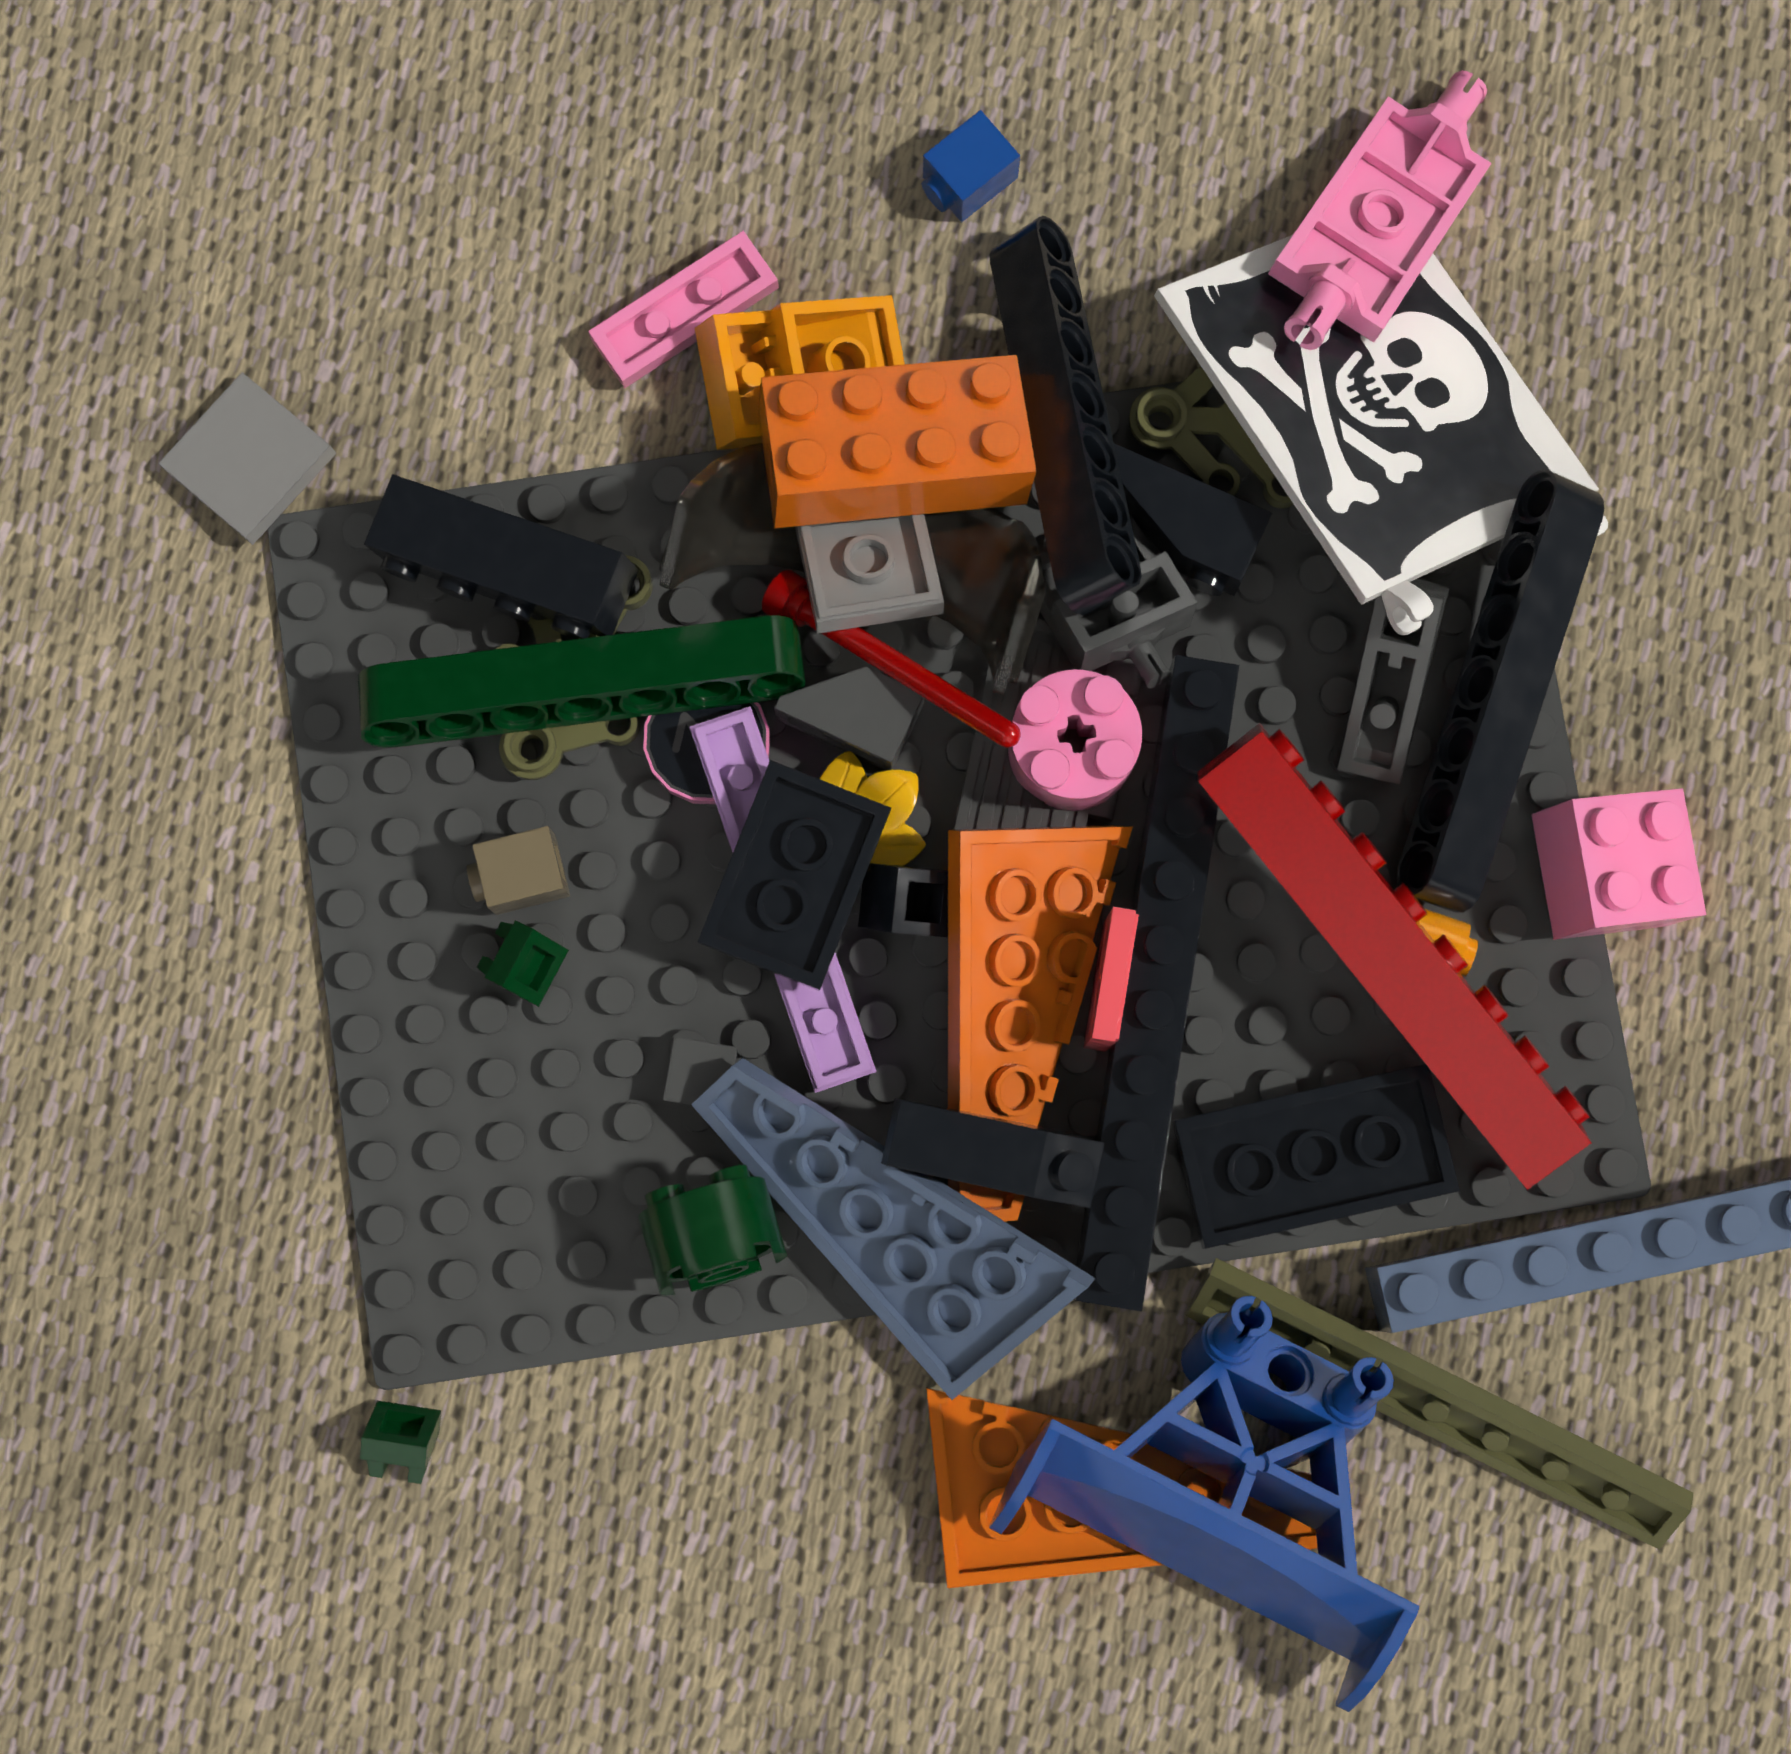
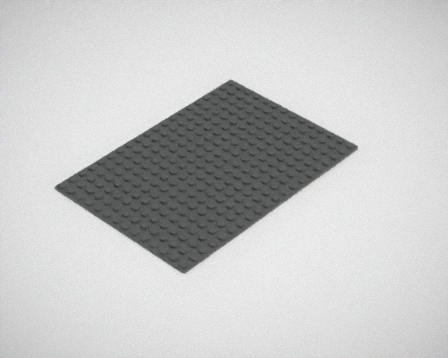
[267,381,1651,1390]

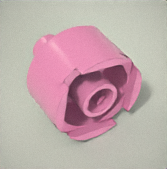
[1008,669,1142,811]

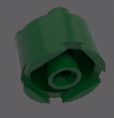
[638,1165,787,1296]

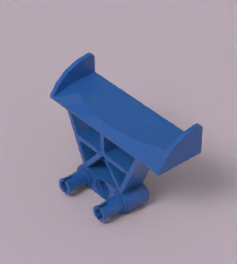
[989,1296,1420,1712]

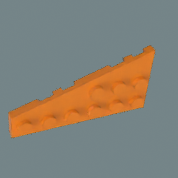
[948,825,1133,1222]
[926,1387,1317,1588]

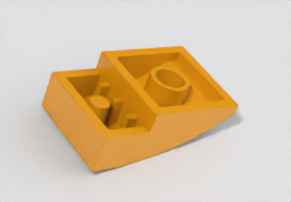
[694,295,905,450]

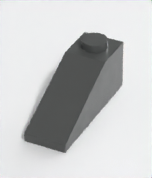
[1337,579,1450,785]

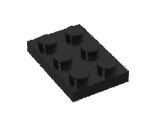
[698,760,891,991]

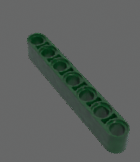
[358,615,805,748]

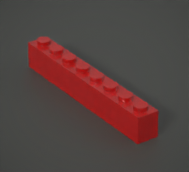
[1197,723,1592,1190]

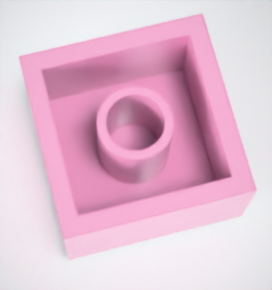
[1531,788,1706,940]

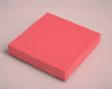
[1083,906,1139,1052]

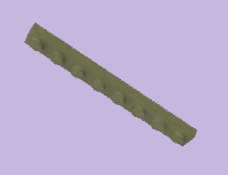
[1186,1258,1693,1550]

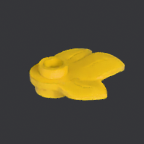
[820,751,926,866]

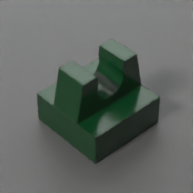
[477,920,569,1007]
[360,1400,442,1484]

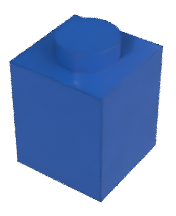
[921,110,1020,223]

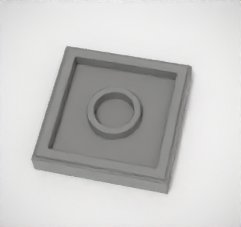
[158,372,336,545]
[795,514,944,634]

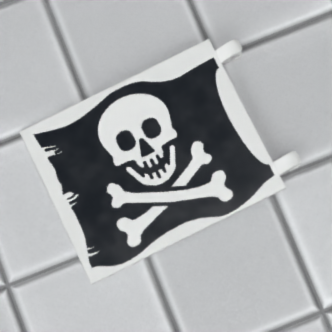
[1154,235,1608,635]

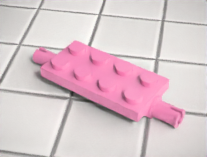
[1268,70,1492,350]

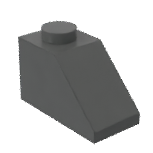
[775,666,924,771]

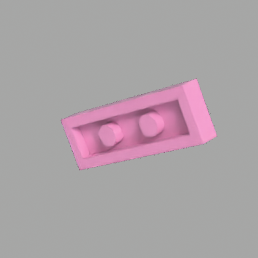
[588,230,779,388]

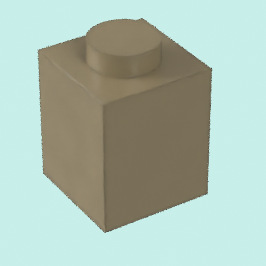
[466,826,570,915]

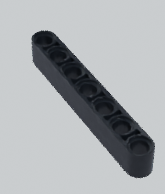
[989,216,1142,615]
[1397,469,1605,913]

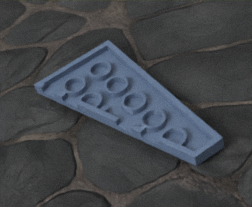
[691,1058,1095,1400]

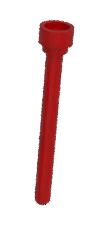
[762,570,1021,748]

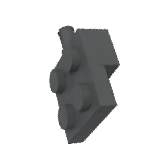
[1018,514,1198,688]

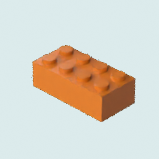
[758,355,1036,528]

